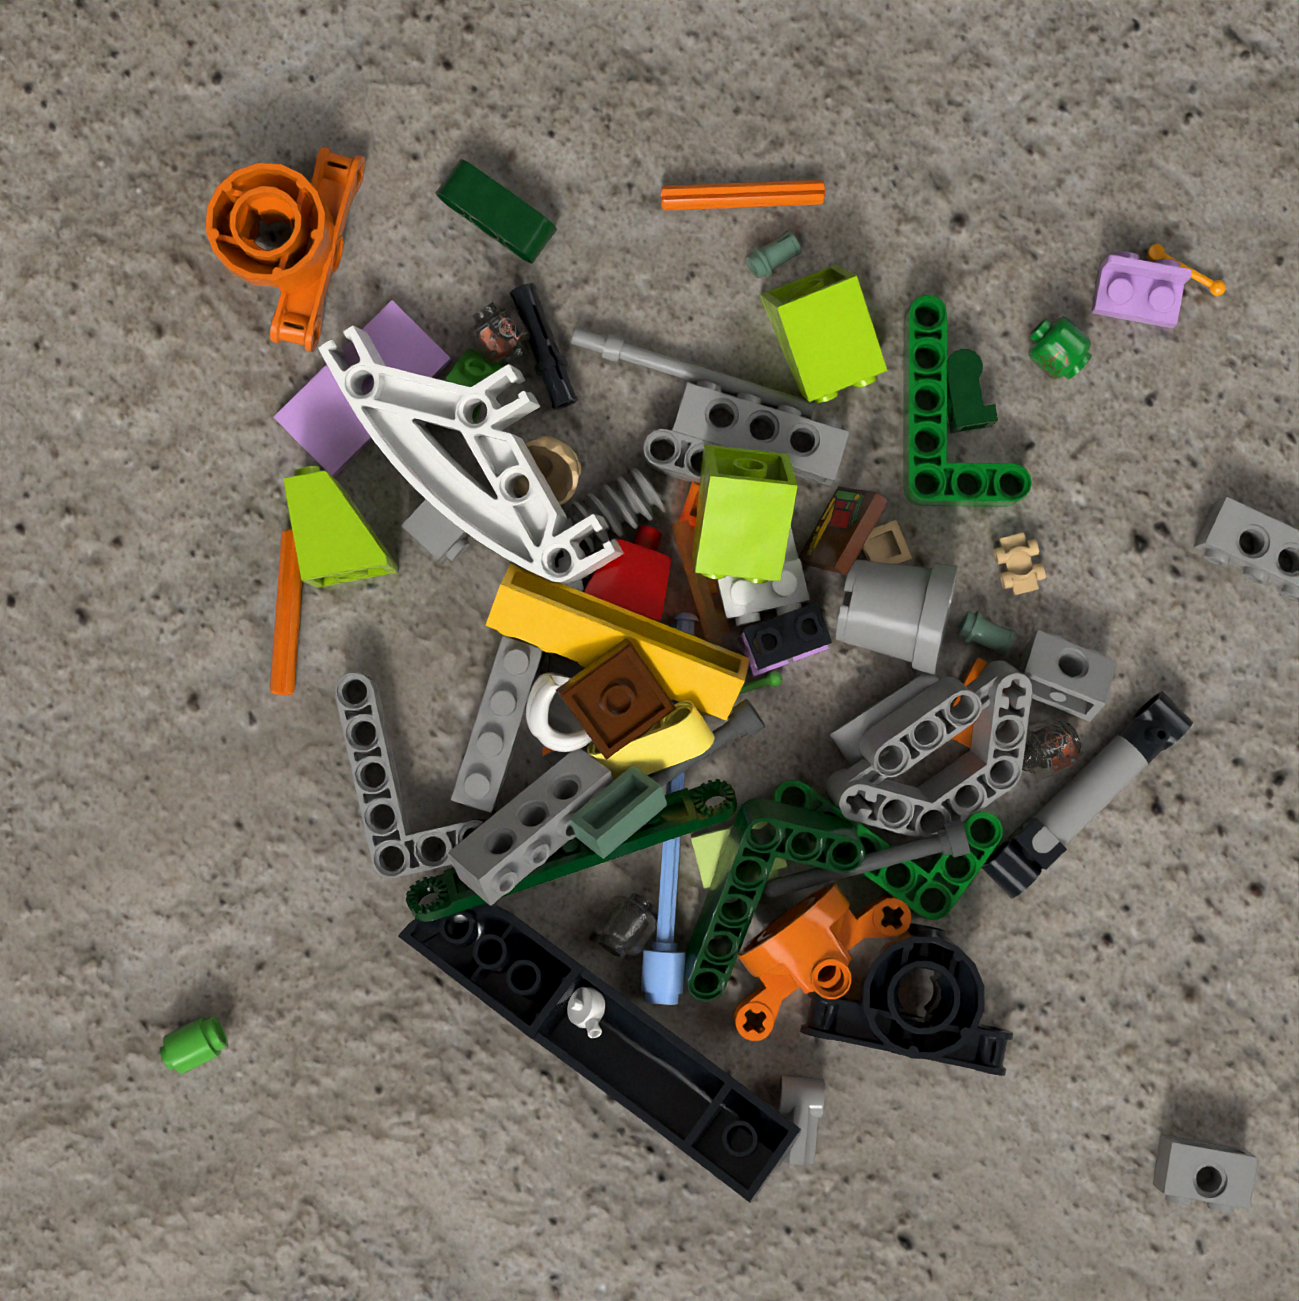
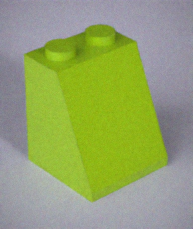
[760,264,888,403]
[692,444,798,584]
[283,466,399,588]

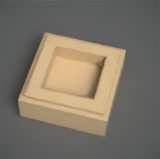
[861,520,912,564]

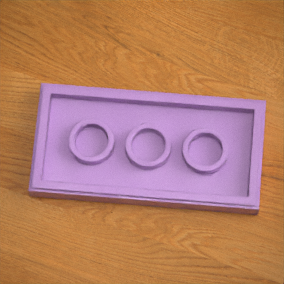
[273,300,452,478]

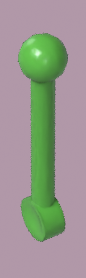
[739,670,783,694]

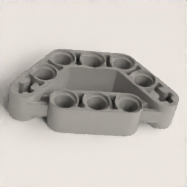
[826,660,1032,839]

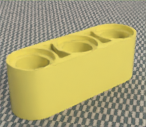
[587,700,715,780]

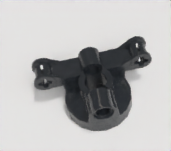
[800,923,1013,1076]

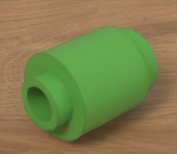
[160,1016,228,1074]

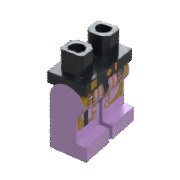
[738,602,832,677]

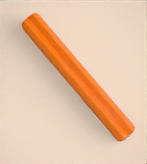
[661,180,825,210]
[270,529,303,696]

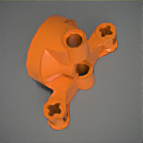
[205,146,365,352]
[734,882,911,1041]

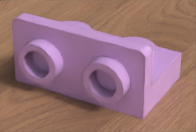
[1091,251,1192,328]

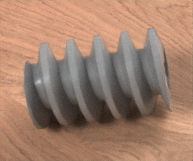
[572,468,665,553]

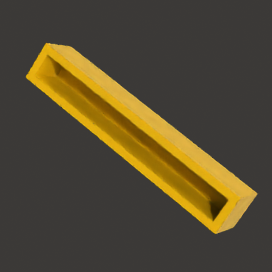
[485,563,750,720]

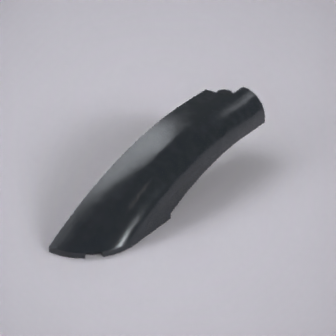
[398,903,802,1203]

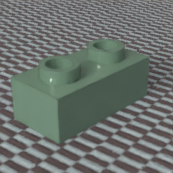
[569,765,667,859]

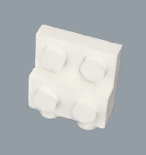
[716,526,810,626]

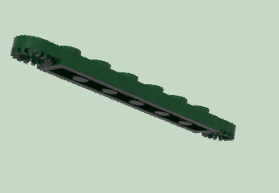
[406,779,738,922]

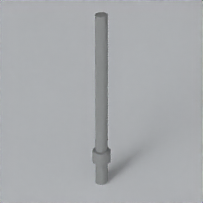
[571,328,815,418]

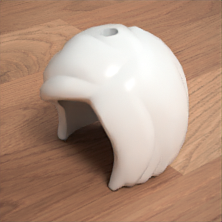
[526,672,592,752]

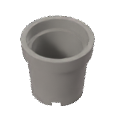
[836,560,958,675]

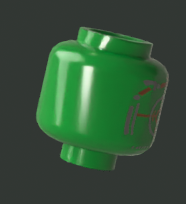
[1028,317,1092,380]

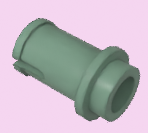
[745,230,801,279]
[957,611,1015,656]

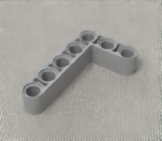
[335,673,485,878]

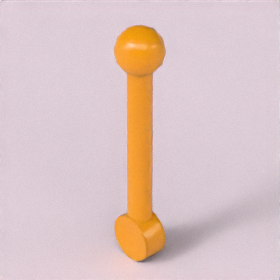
[1147,244,1226,296]

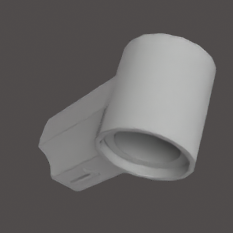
[778,1075,825,1166]

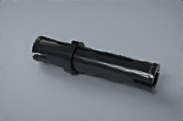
[510,283,578,410]

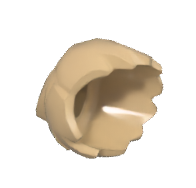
[513,436,581,505]

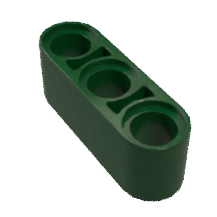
[435,159,557,264]

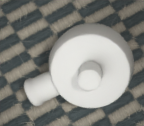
[567,987,605,1038]

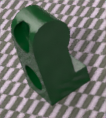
[947,349,998,433]

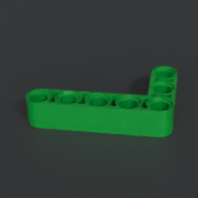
[903,295,1032,507]
[772,780,1003,920]

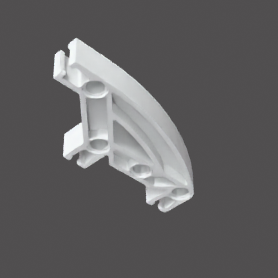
[318,326,624,583]

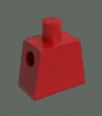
[584,526,671,622]

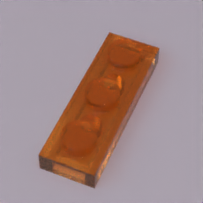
[671,519,730,645]

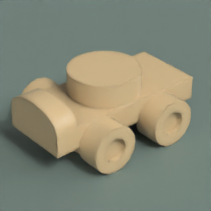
[993,532,1046,596]

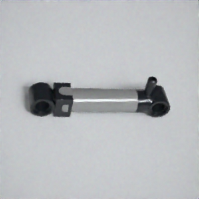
[981,691,1193,899]

